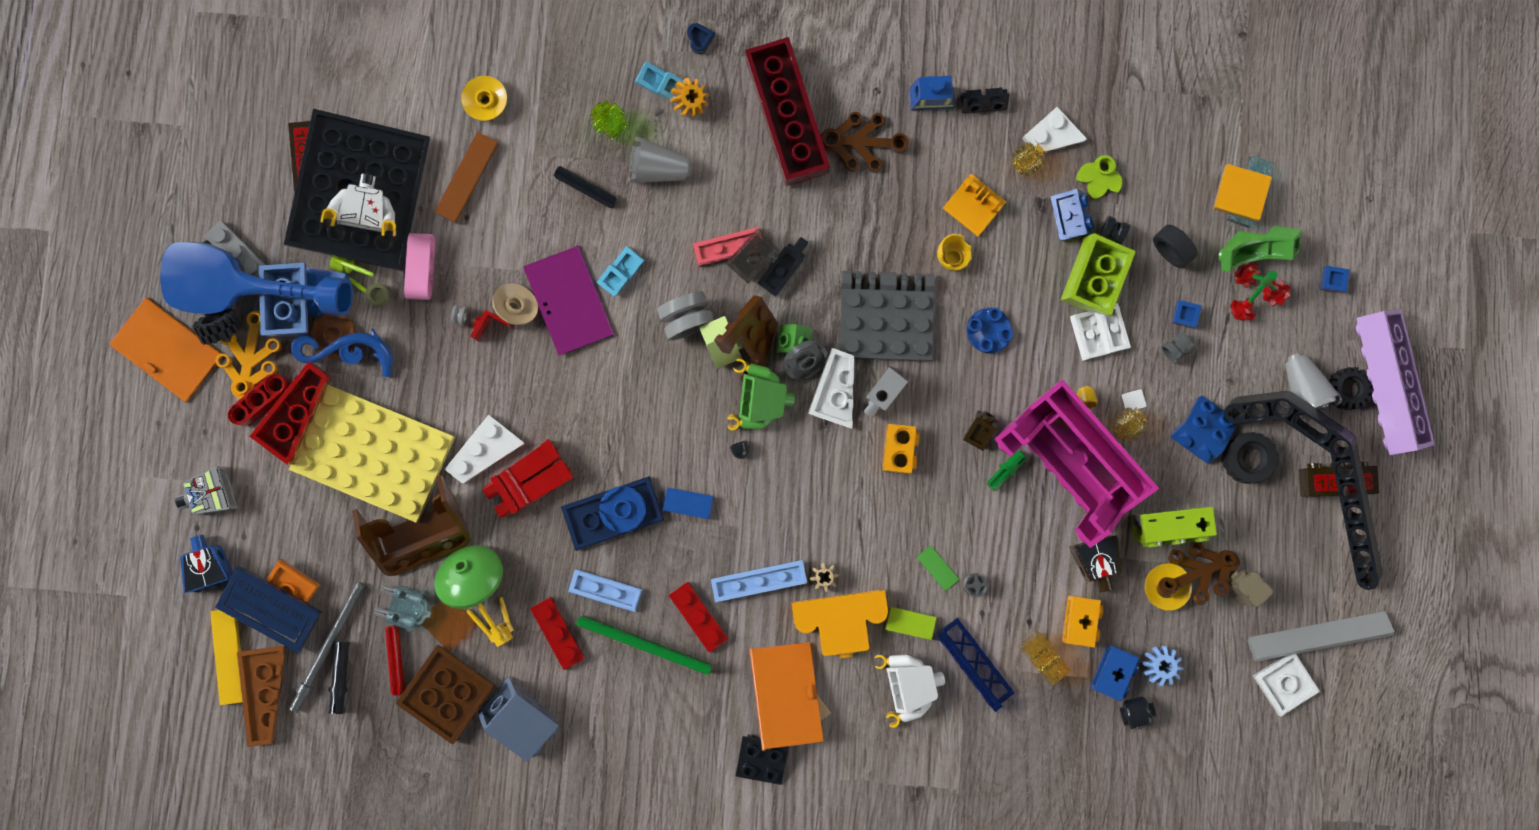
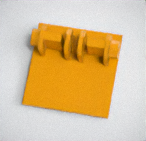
[942,174,1006,237]

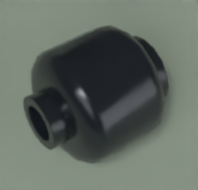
[1119,697,1157,730]

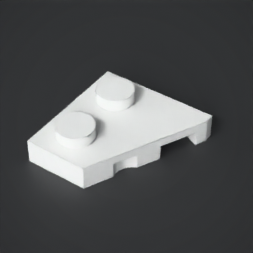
[1022,107,1087,155]

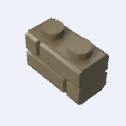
[1228,570,1273,607]

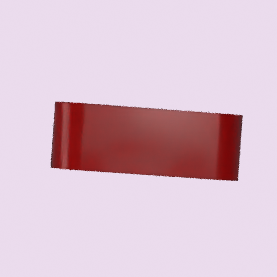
[227,374,292,426]

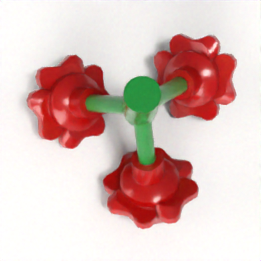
[1230,262,1291,322]

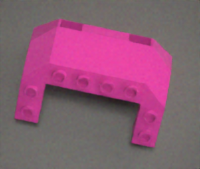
[995,380,1159,548]

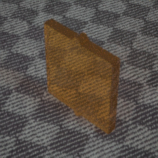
[422,601,476,651]

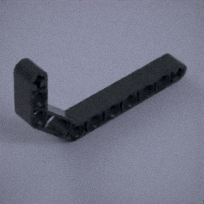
[1224,391,1383,590]

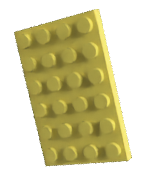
[289,385,455,523]

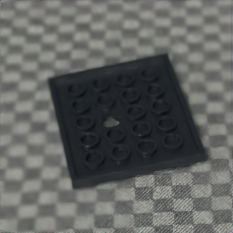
[284,108,430,271]

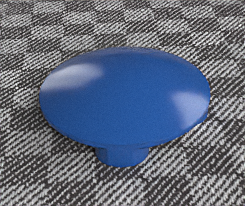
[966,307,1013,353]

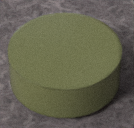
[366,283,391,307]

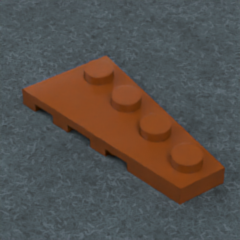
[237,645,286,747]

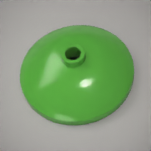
[434,545,503,609]

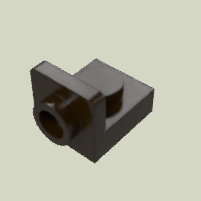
[963,410,998,451]

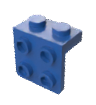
[1170,396,1237,464]

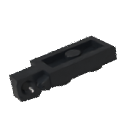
[757,237,808,298]

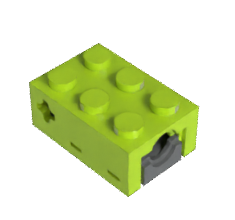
[1130,507,1217,547]

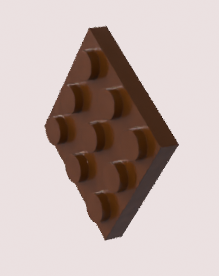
[395,644,496,745]

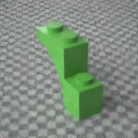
[1219,226,1302,272]

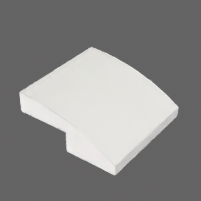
[1070,304,1131,361]

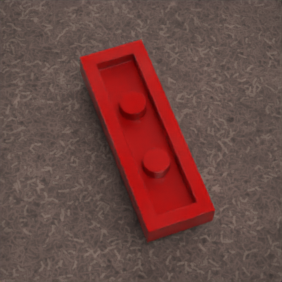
[668,582,728,653]
[530,597,585,670]

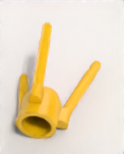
[467,597,514,647]

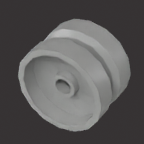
[656,291,714,341]

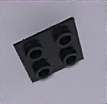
[735,734,789,785]

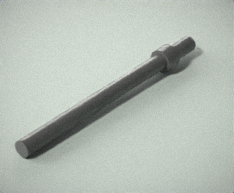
[289,582,365,713]

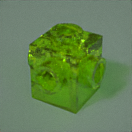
[590,100,628,141]

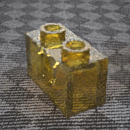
[1018,632,1071,685]

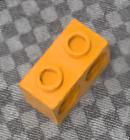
[882,424,920,474]

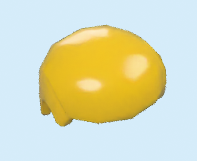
[937,234,972,272]

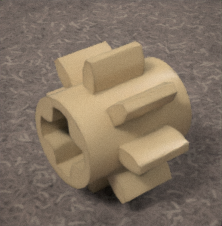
[810,562,839,592]

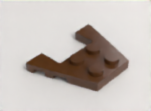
[714,295,778,382]

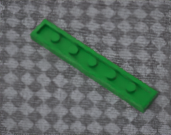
[576,615,712,676]

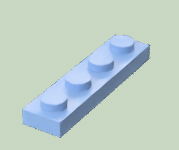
[711,560,807,602]

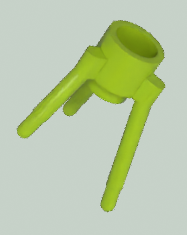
[330,256,374,293]

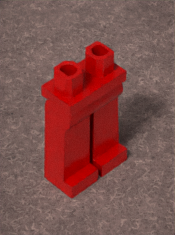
[482,439,575,518]

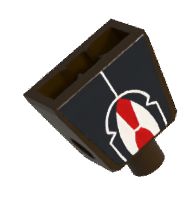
[1069,535,1121,592]

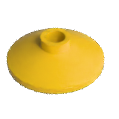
[461,76,507,121]
[1144,563,1192,611]

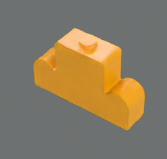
[791,589,888,658]

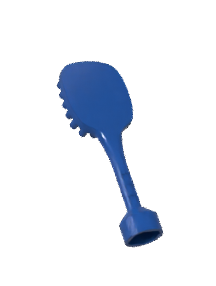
[160,242,353,316]

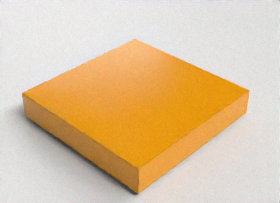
[1213,164,1272,222]

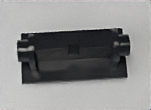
[961,87,1010,114]

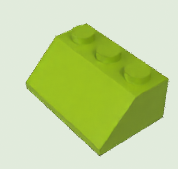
[1060,233,1136,316]

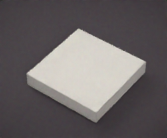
[1253,654,1320,717]

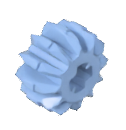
[1142,646,1184,686]

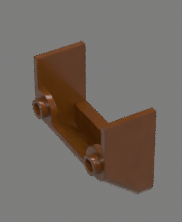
[352,474,471,576]

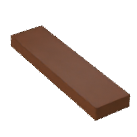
[435,132,499,223]

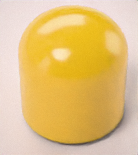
[1076,386,1098,409]

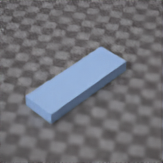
[568,569,643,612]

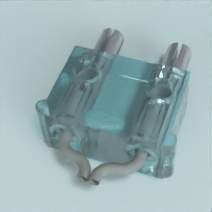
[374,584,432,632]

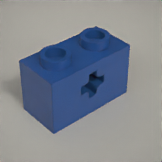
[1089,645,1139,702]

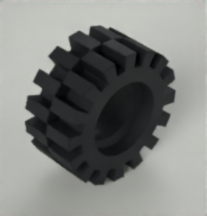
[192,308,241,345]
[1328,367,1374,410]

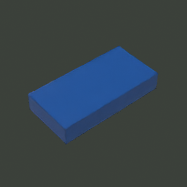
[663,488,713,519]

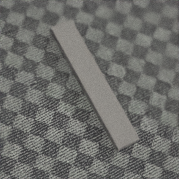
[1247,611,1395,662]

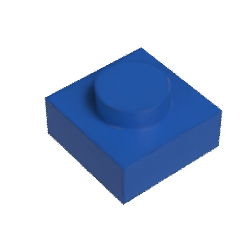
[1320,266,1350,293]
[1172,300,1202,329]

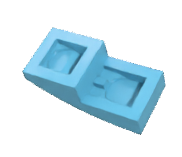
[634,61,684,103]
[596,246,646,297]

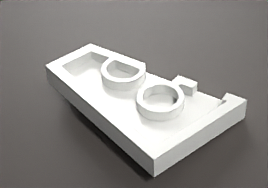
[808,348,854,429]
[445,415,526,484]

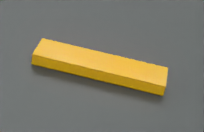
[210,610,242,705]

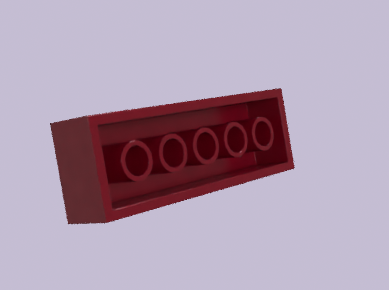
[745,37,830,187]

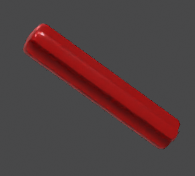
[385,625,405,696]

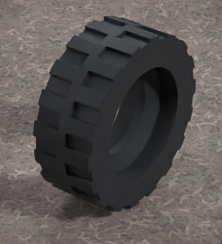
[1222,432,1278,484]

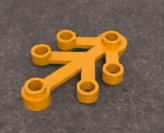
[215,310,282,399]

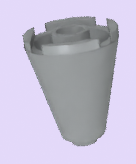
[628,136,692,183]
[1285,353,1342,419]

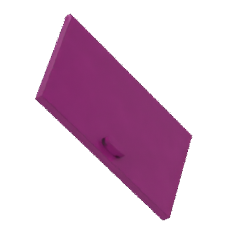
[523,245,615,356]

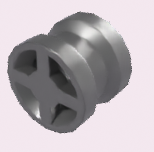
[963,573,989,597]

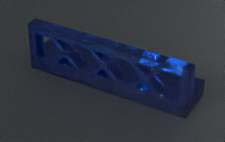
[935,617,1015,712]

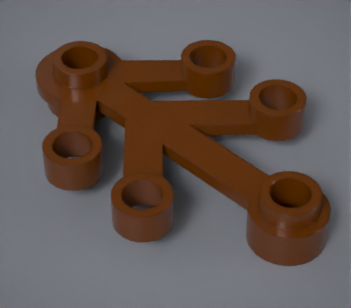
[820,112,909,173]
[1157,541,1240,605]

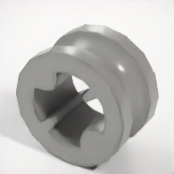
[451,304,468,327]

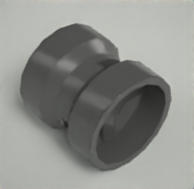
[1161,332,1195,364]

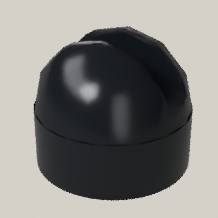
[730,440,749,459]

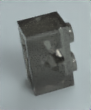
[726,228,779,284]

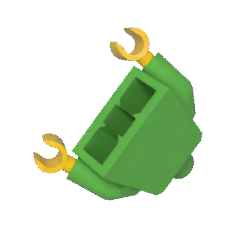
[727,358,795,430]

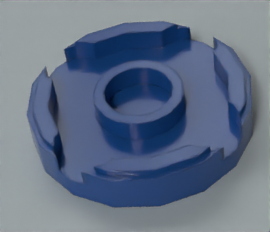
[599,486,646,533]

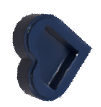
[687,23,715,54]

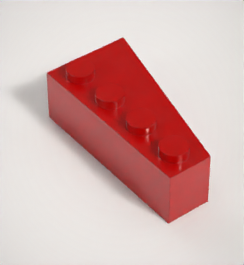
[249,362,332,465]

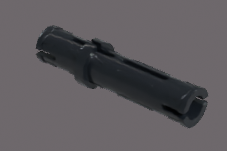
[328,641,350,714]

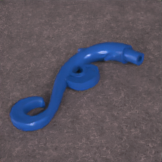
[291,329,394,377]

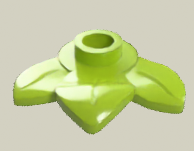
[1076,155,1122,200]

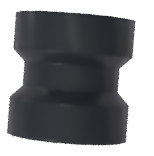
[1099,216,1130,245]

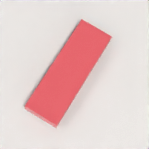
[693,227,765,267]

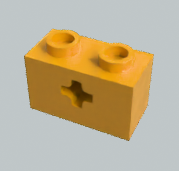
[1062,595,1103,648]

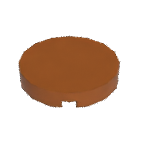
[309,314,357,358]

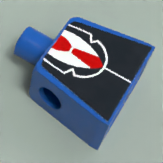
[180,535,233,593]

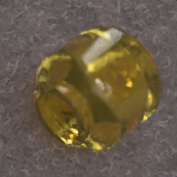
[1010,142,1046,176]
[1113,407,1149,441]

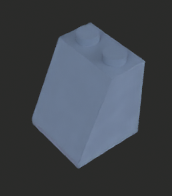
[478,677,559,762]

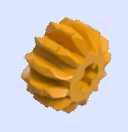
[670,78,709,118]

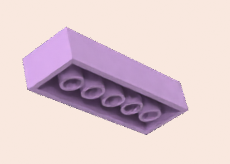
[1356,309,1435,455]

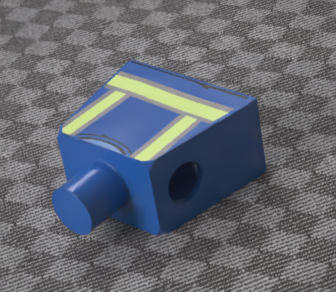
[910,76,954,110]

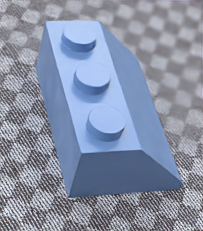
[259,263,308,339]

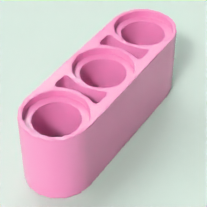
[404,233,435,300]

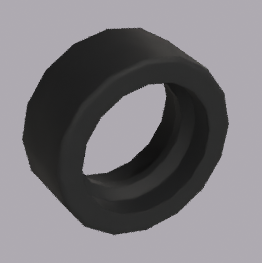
[1153,224,1198,268]

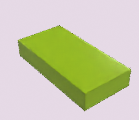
[885,606,937,640]

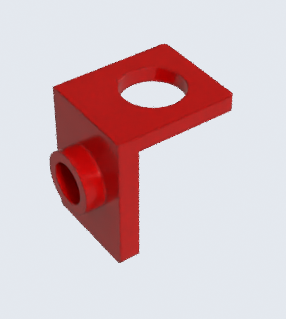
[470,309,513,341]

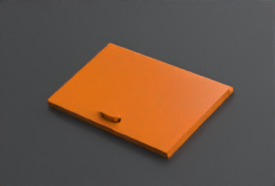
[109,297,222,402]
[750,642,824,751]

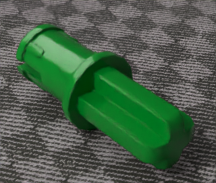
[987,450,1027,491]

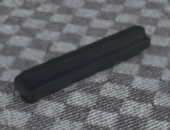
[554,166,617,208]

